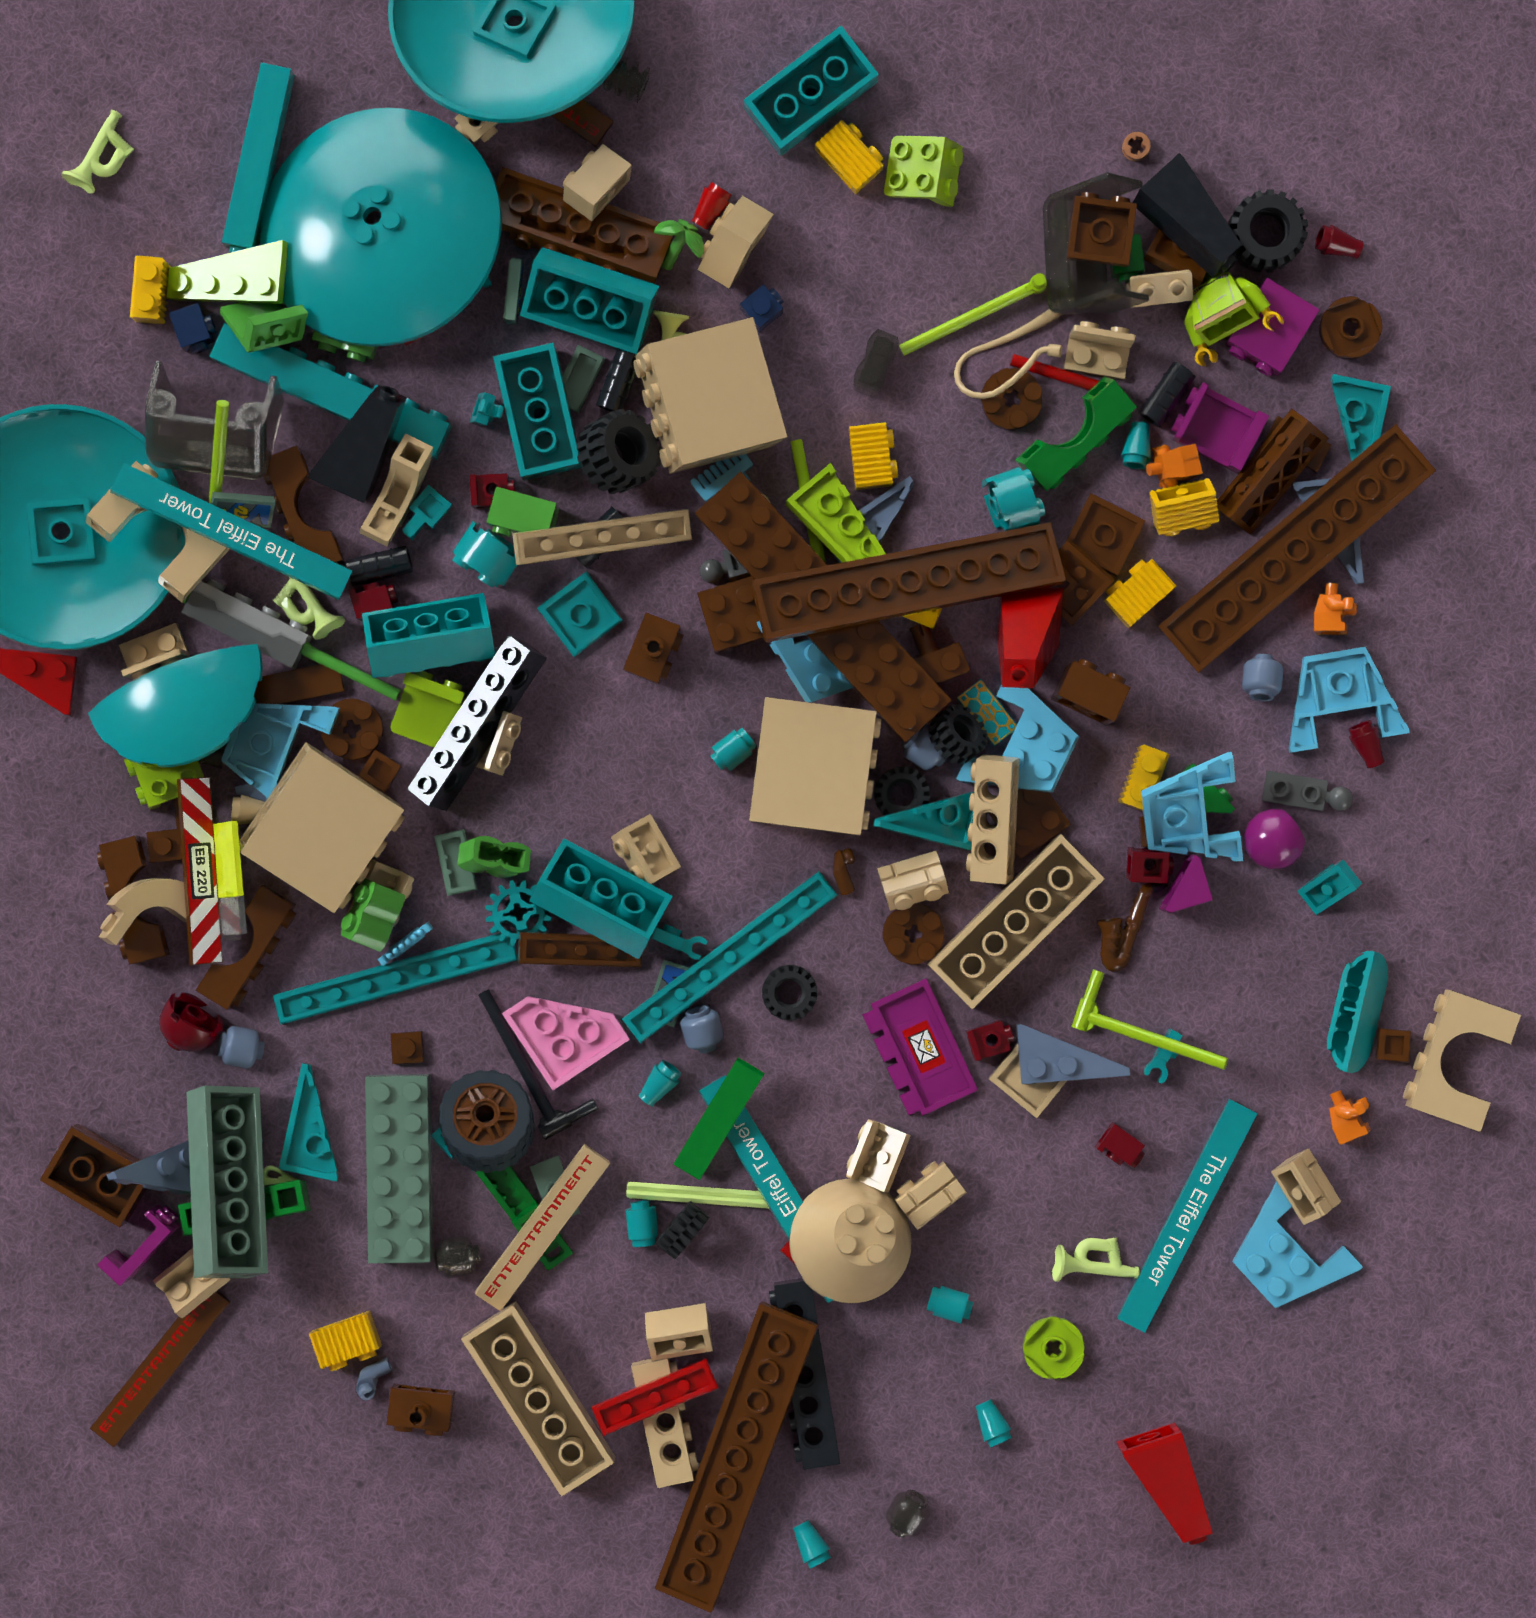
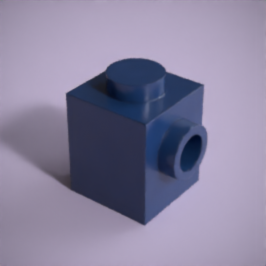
[740,284,784,333]
[169,303,217,354]

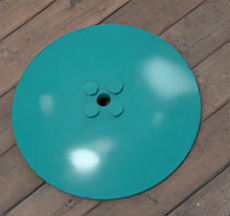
[388,0,635,123]
[260,108,502,347]
[0,404,185,650]

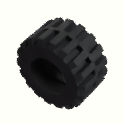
[1228,189,1308,273]
[577,409,661,494]

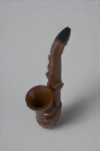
[1097,883,1168,972]

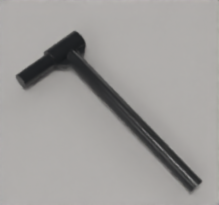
[478,989,599,1140]

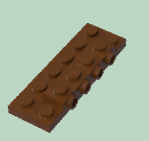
[496,167,674,284]

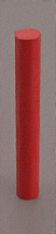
[1010,354,1099,390]

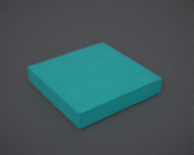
[537,572,623,657]

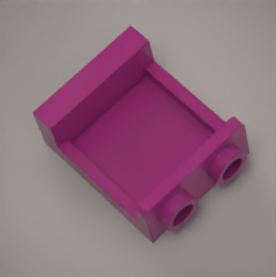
[1225,278,1320,377]
[1171,382,1269,473]
[97,1204,181,1286]

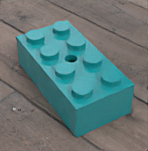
[743,25,879,157]
[520,247,659,354]
[493,343,583,481]
[362,593,495,678]
[530,838,673,959]

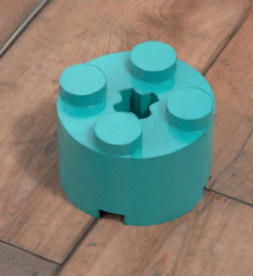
[982,467,1045,531]
[452,521,518,588]

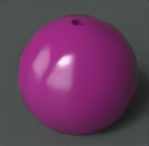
[1244,809,1305,869]

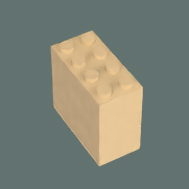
[634,317,788,474]
[749,697,882,836]
[239,742,404,913]

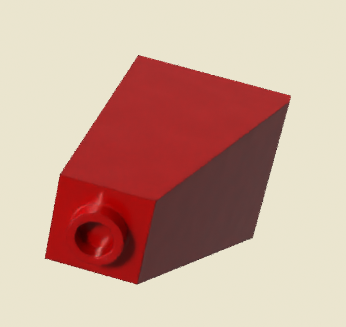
[997,587,1063,688]
[1116,1422,1213,1545]

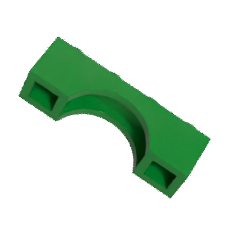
[1015,377,1137,491]
[178,1180,311,1236]

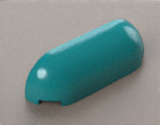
[1327,951,1388,1073]

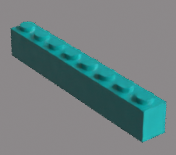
[209,323,452,460]

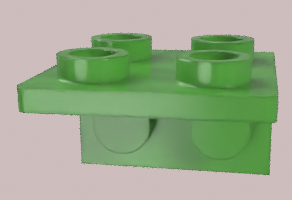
[220,303,308,353]

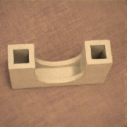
[86,461,229,602]
[1403,989,1521,1132]

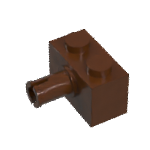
[623,612,684,684]
[909,624,970,684]
[386,1384,455,1436]

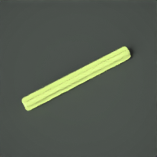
[626,1182,769,1209]

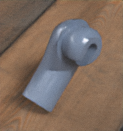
[356,1357,393,1401]

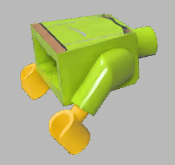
[1184,272,1284,366]

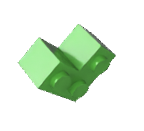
[486,487,560,537]

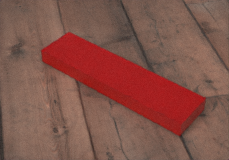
[591,1358,718,1436]

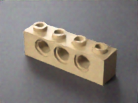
[966,754,1020,884]
[631,1358,699,1488]

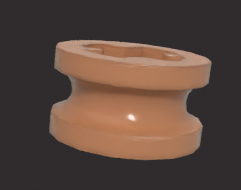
[1122,132,1151,162]

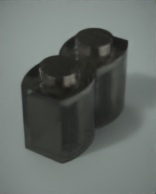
[853,329,899,398]

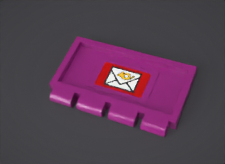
[862,978,978,1116]

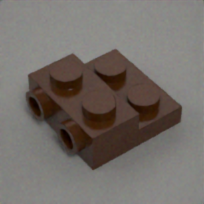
[1066,192,1137,267]

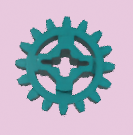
[485,880,551,947]

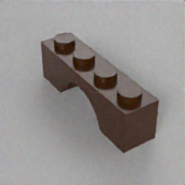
[261,445,345,565]
[97,836,170,965]
[195,885,297,1010]

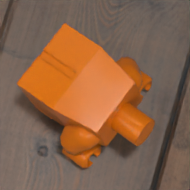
[1146,444,1203,488]
[1314,583,1357,635]
[1329,1090,1371,1145]

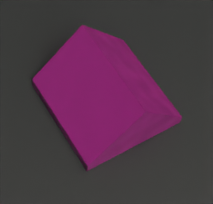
[1159,855,1213,913]

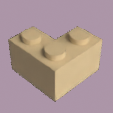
[698,195,774,288]

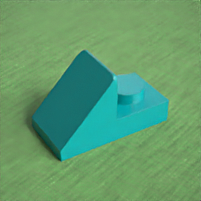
[1297,859,1362,915]

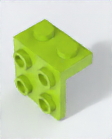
[884,136,963,207]
[390,671,468,747]
[124,759,204,810]

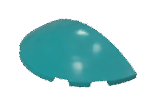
[88,644,263,768]

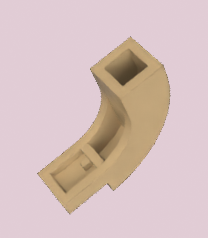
[360,433,433,547]
[99,878,187,945]

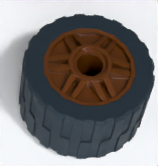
[439,1070,535,1173]

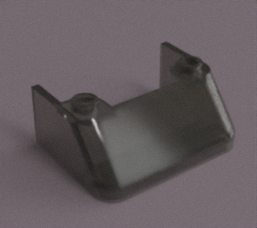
[1043,172,1149,315]
[145,361,284,480]

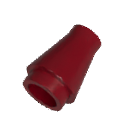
[1315,225,1364,259]
[1349,720,1385,768]

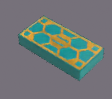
[957,679,1017,746]

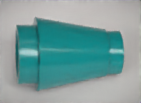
[1121,422,1151,470]
[638,1060,682,1107]
[975,1399,1012,1448]
[793,1520,832,1569]

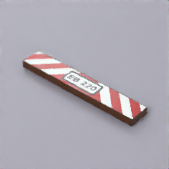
[177,777,223,965]

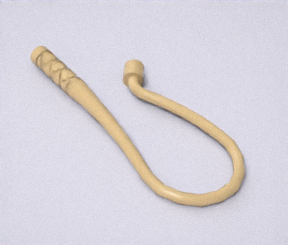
[954,295,1078,399]

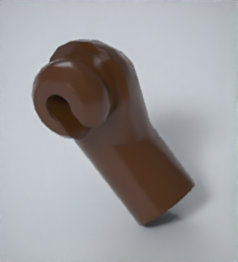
[833,848,855,895]

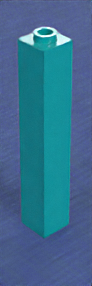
[222,62,295,253]

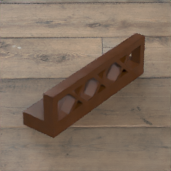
[1217,408,1329,535]

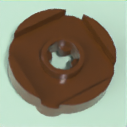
[1319,296,1382,359]
[981,368,1042,430]
[321,698,383,760]
[882,903,944,964]

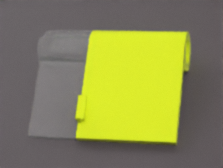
[213,821,247,941]

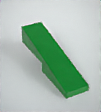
[673,1057,765,1180]
[475,1166,573,1271]

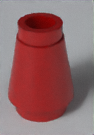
[691,182,732,230]

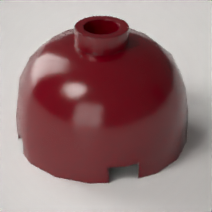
[159,992,224,1052]

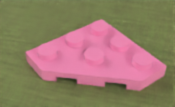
[502,996,630,1090]

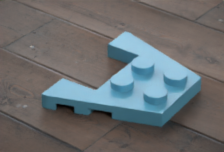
[757,621,853,702]
[1288,647,1410,753]
[956,685,1079,792]
[221,703,341,799]
[1141,752,1243,861]
[1232,1181,1363,1308]

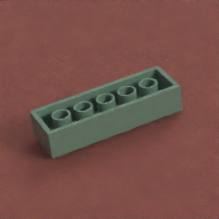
[365,1074,434,1263]
[186,1086,268,1278]

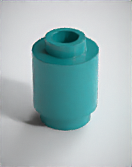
[710,727,757,771]
[625,1200,659,1247]
[926,1286,974,1324]

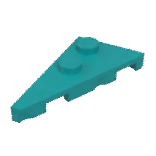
[1330,374,1391,462]
[873,791,974,850]
[279,1063,339,1182]

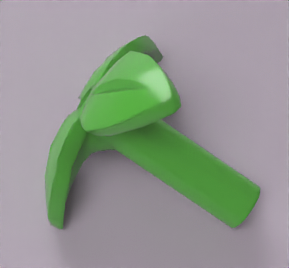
[654,219,704,270]

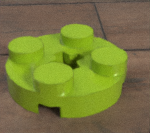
[1022,1316,1085,1379]

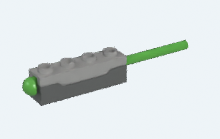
[182,578,401,701]

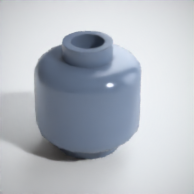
[1242,654,1283,701]
[902,724,947,770]
[680,1005,724,1053]
[217,1026,265,1069]

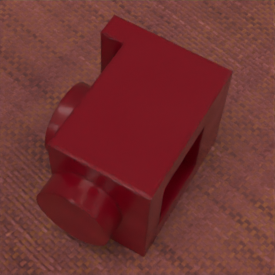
[470,473,516,508]
[348,582,398,621]
[1126,847,1174,883]
[965,1020,1014,1061]
[1094,1122,1145,1168]

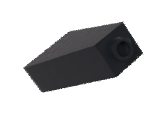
[1133,153,1241,277]
[308,385,407,503]

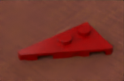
[0,648,77,715]

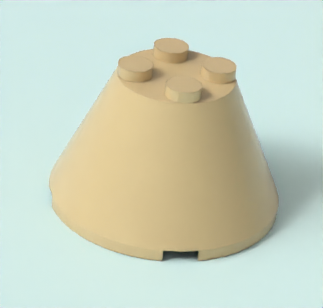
[789,1179,911,1303]

